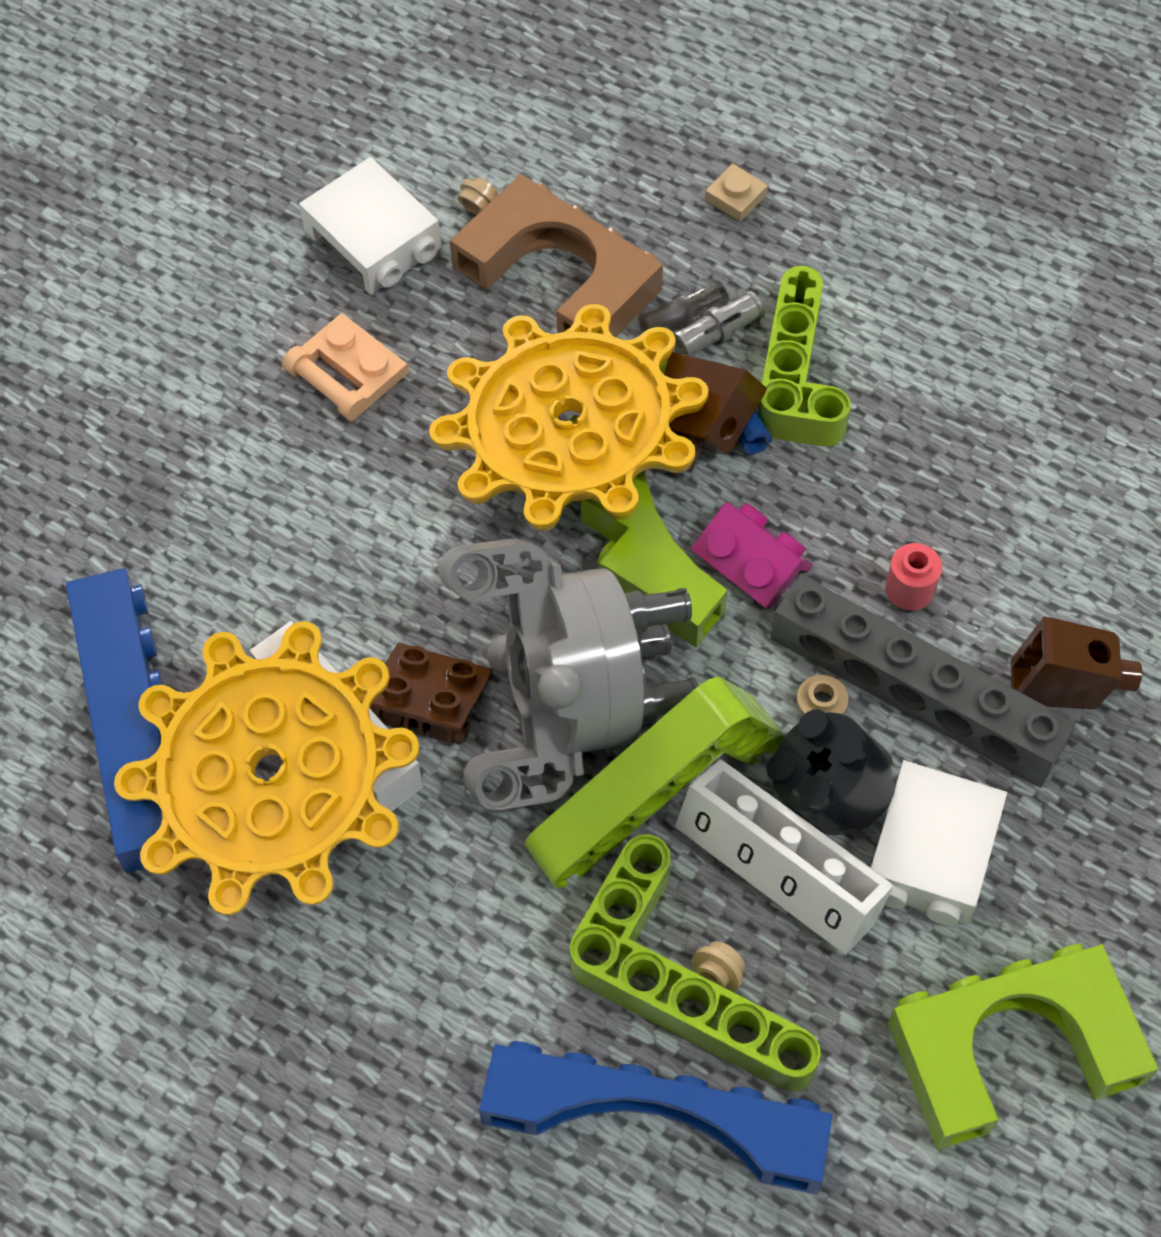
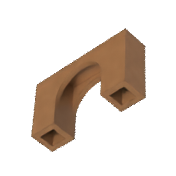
[450,174,663,337]

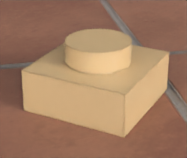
[705,164,768,222]

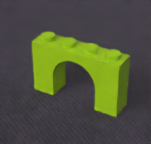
[888,944,1159,1151]

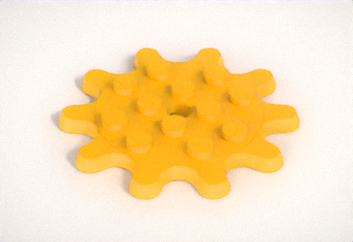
[429,304,709,531]
[114,621,420,915]

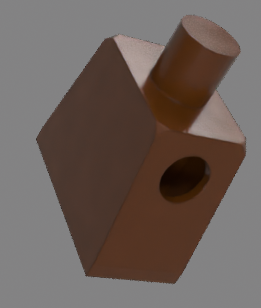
[664,352,767,473]
[1010,616,1142,709]

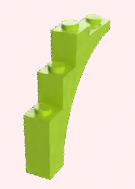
[568,359,728,648]

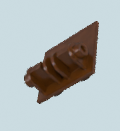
[370,642,493,745]

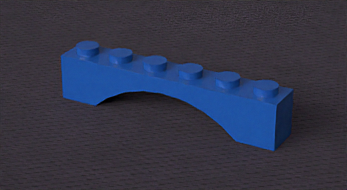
[479,1041,833,1195]

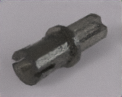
[638,282,729,333]

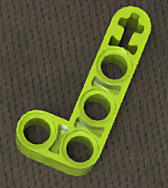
[758,266,851,446]

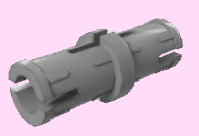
[673,291,764,356]

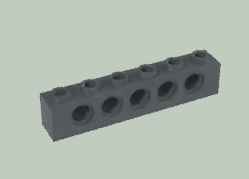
[770,574,1076,788]

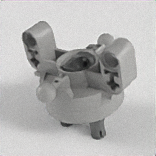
[439,539,699,810]

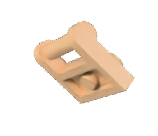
[282,313,409,422]

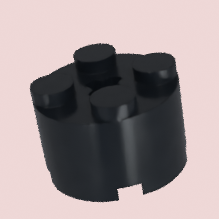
[766,709,895,835]

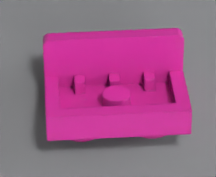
[691,502,813,609]

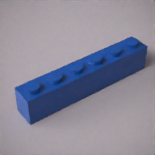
[66,568,164,873]

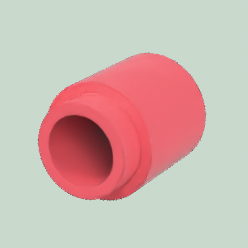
[885,543,942,611]

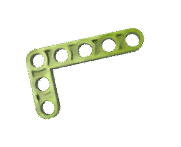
[524,677,785,889]
[570,834,821,1092]

